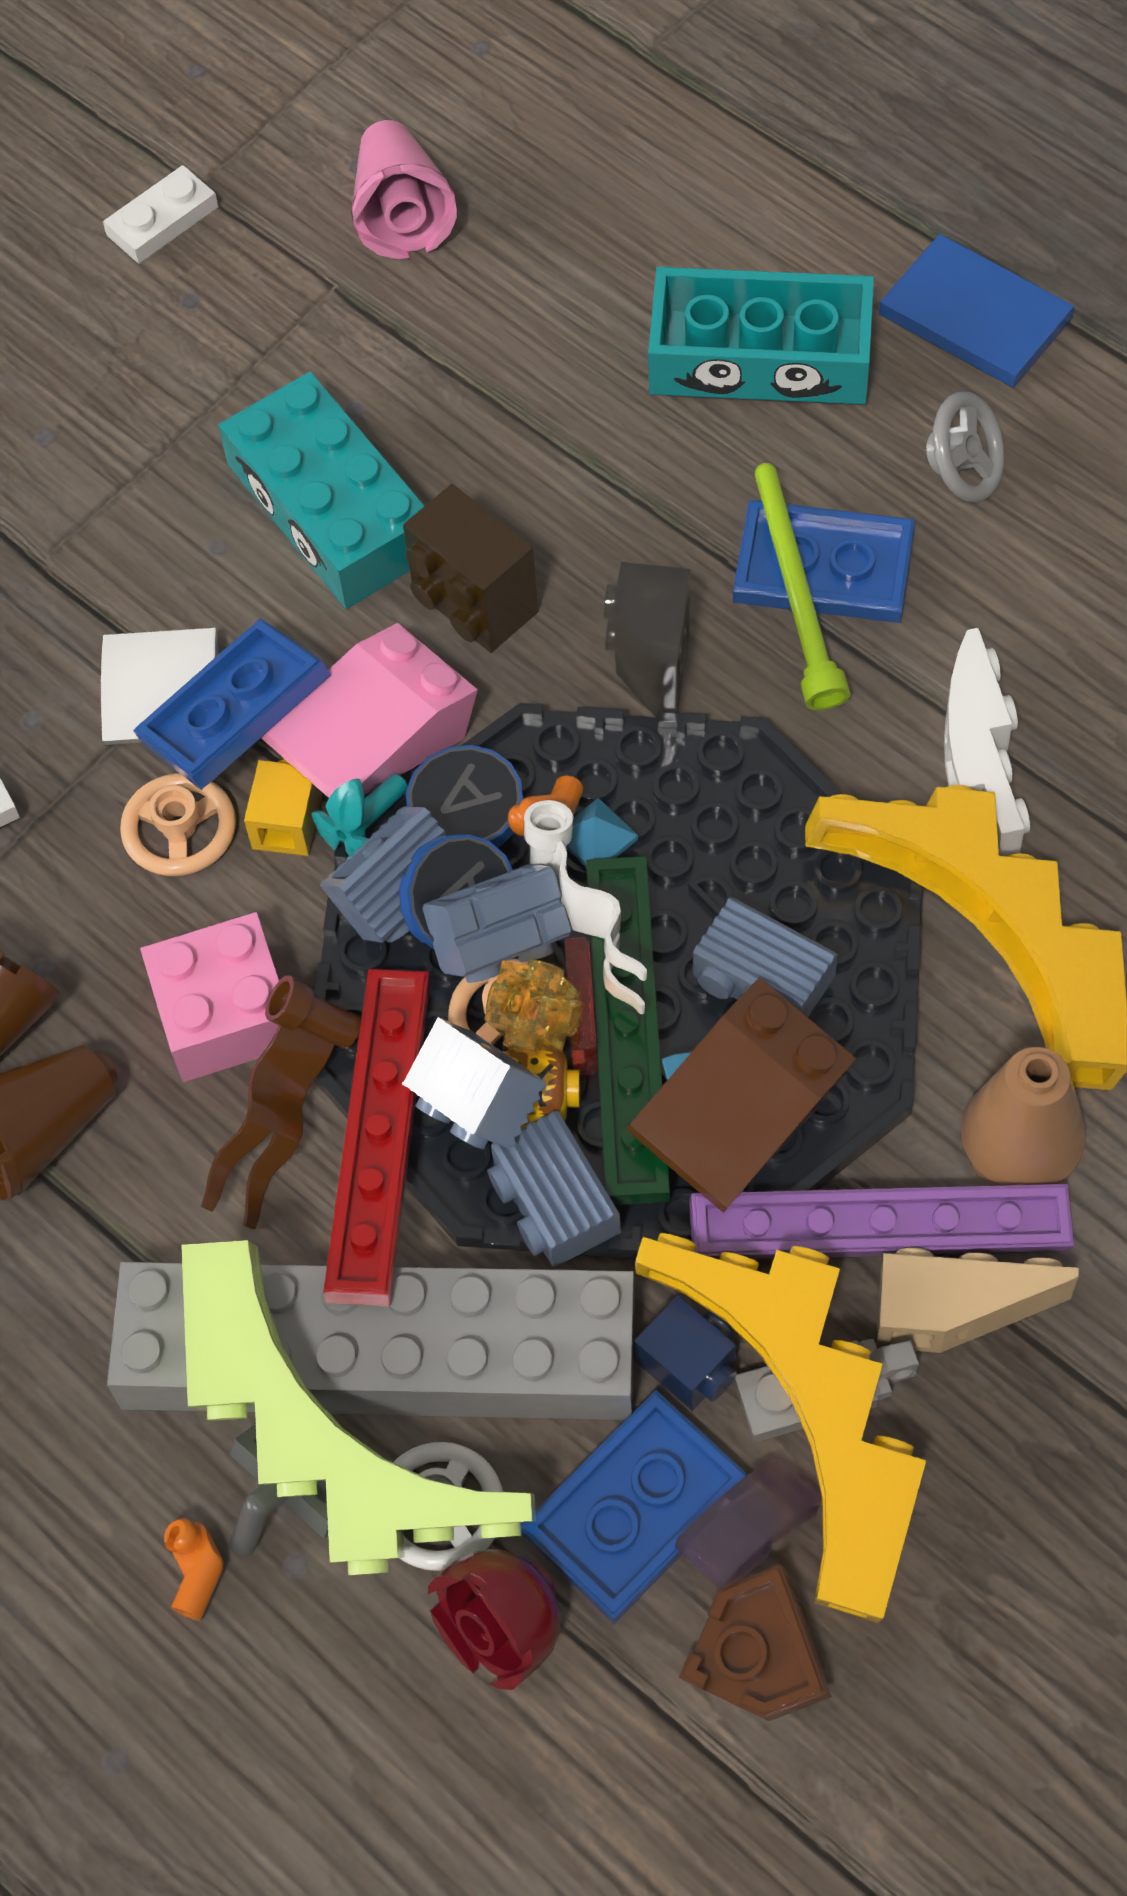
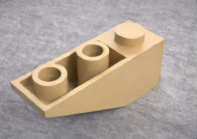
[876,1248,1079,1353]

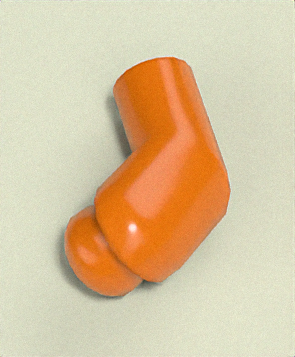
[508,775,583,836]
[164,1518,223,1621]

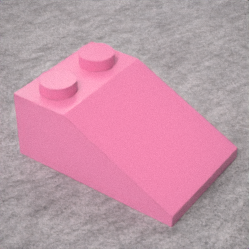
[261,623,478,797]

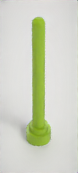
[755,463,851,711]

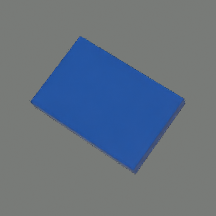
[879,234,1074,388]
[733,500,915,623]
[133,618,331,790]
[521,1390,751,1624]

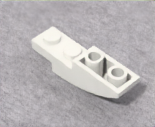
[944,628,1030,856]

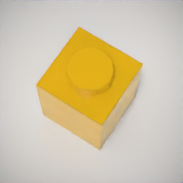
[244,759,323,856]

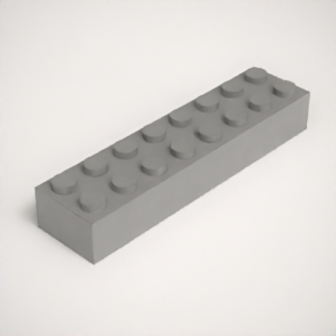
[107,1262,635,1420]

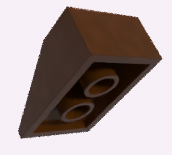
[626,977,857,1213]

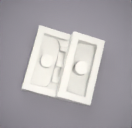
[101,628,219,745]

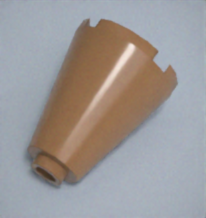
[960,1047,1086,1186]

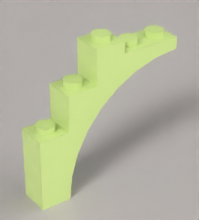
[182,1240,536,1575]

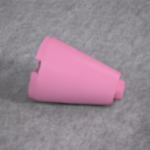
[351,120,457,259]

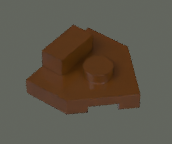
[679,1564,832,1721]

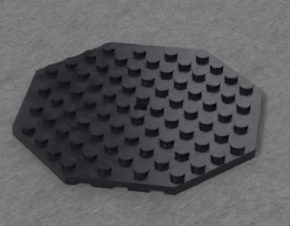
[314,703,923,1259]

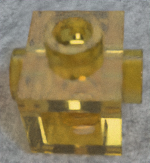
[484,960,582,1056]

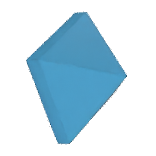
[566,798,638,868]

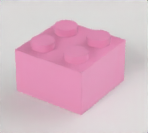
[140,912,279,1082]

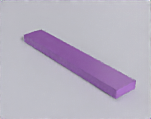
[689,1184,1074,1260]

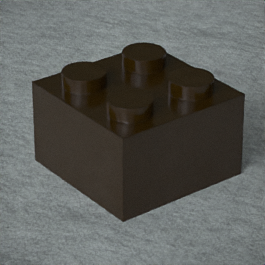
[403,483,539,653]

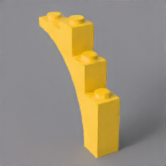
[805,785,1127,1090]
[635,1233,926,1623]

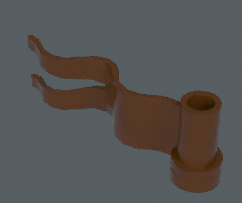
[201,975,361,1230]

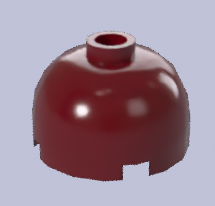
[428,1549,560,1690]

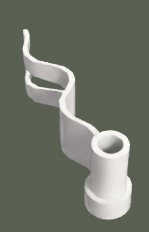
[524,800,647,1014]

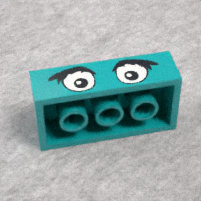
[648,267,874,404]
[218,371,424,609]

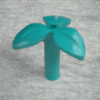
[311,774,408,856]

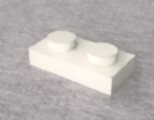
[103,165,218,264]

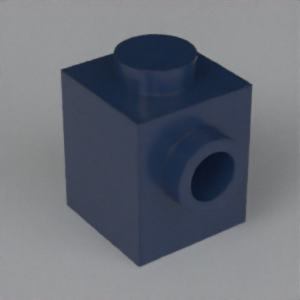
[634,1295,737,1411]

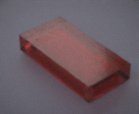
[565,937,598,1076]

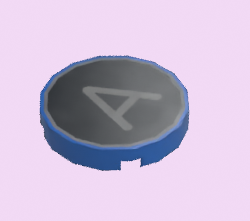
[406,745,523,848]
[399,834,513,949]

